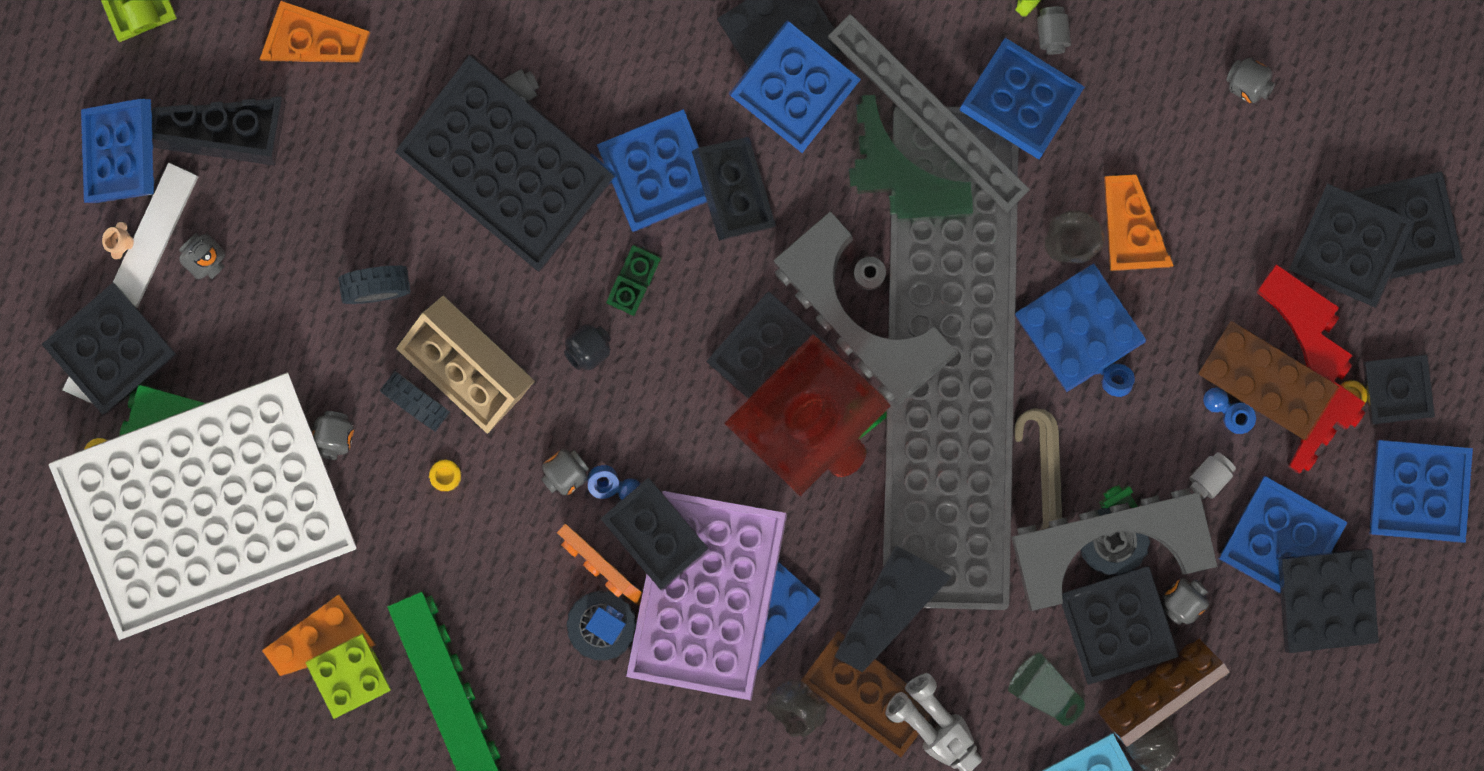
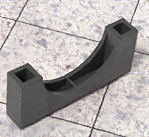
[774,211,956,405]
[1011,488,1218,611]

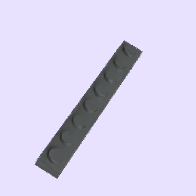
[828,14,1030,213]

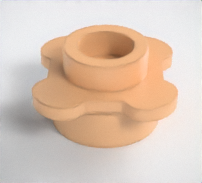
[102,222,134,259]

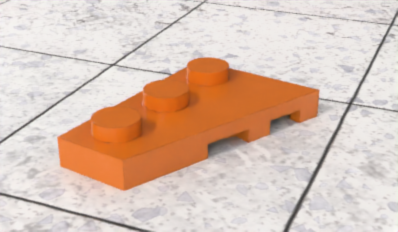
[260,1,370,62]
[1104,175,1174,271]
[557,524,643,606]
[262,594,376,676]

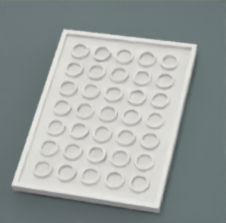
[49,372,357,640]

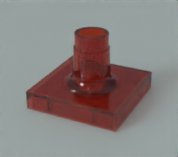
[724,334,891,496]

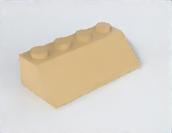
[396,296,535,434]

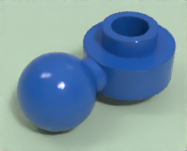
[1096,364,1135,397]
[1203,387,1256,434]
[587,465,641,500]

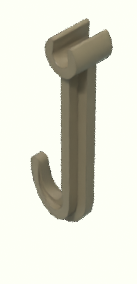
[1014,408,1062,530]

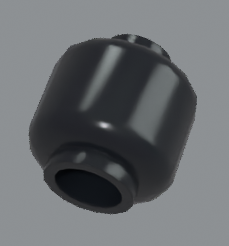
[564,324,611,371]

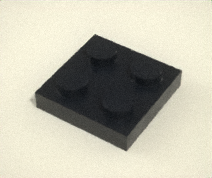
[1363,355,1435,425]

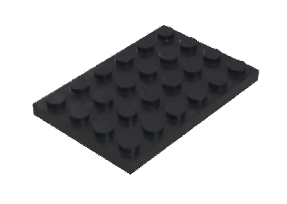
[395,54,617,272]

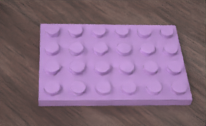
[626,491,787,701]

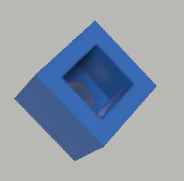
[585,605,626,645]

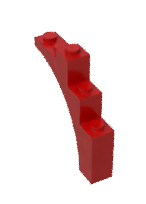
[1257,265,1366,473]

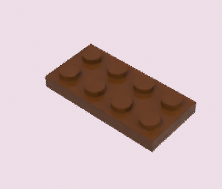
[1198,321,1339,440]
[800,631,932,757]
[1098,639,1229,747]

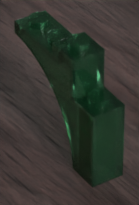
[848,95,973,222]

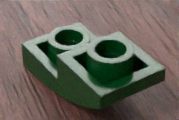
[606,244,662,316]

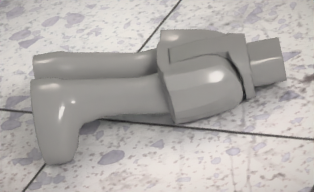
[885,673,982,771]

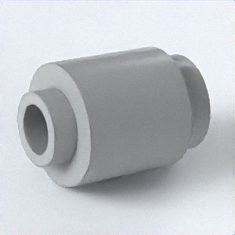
[1189,452,1236,499]

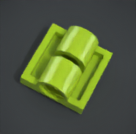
[101,0,177,42]
[305,633,391,719]

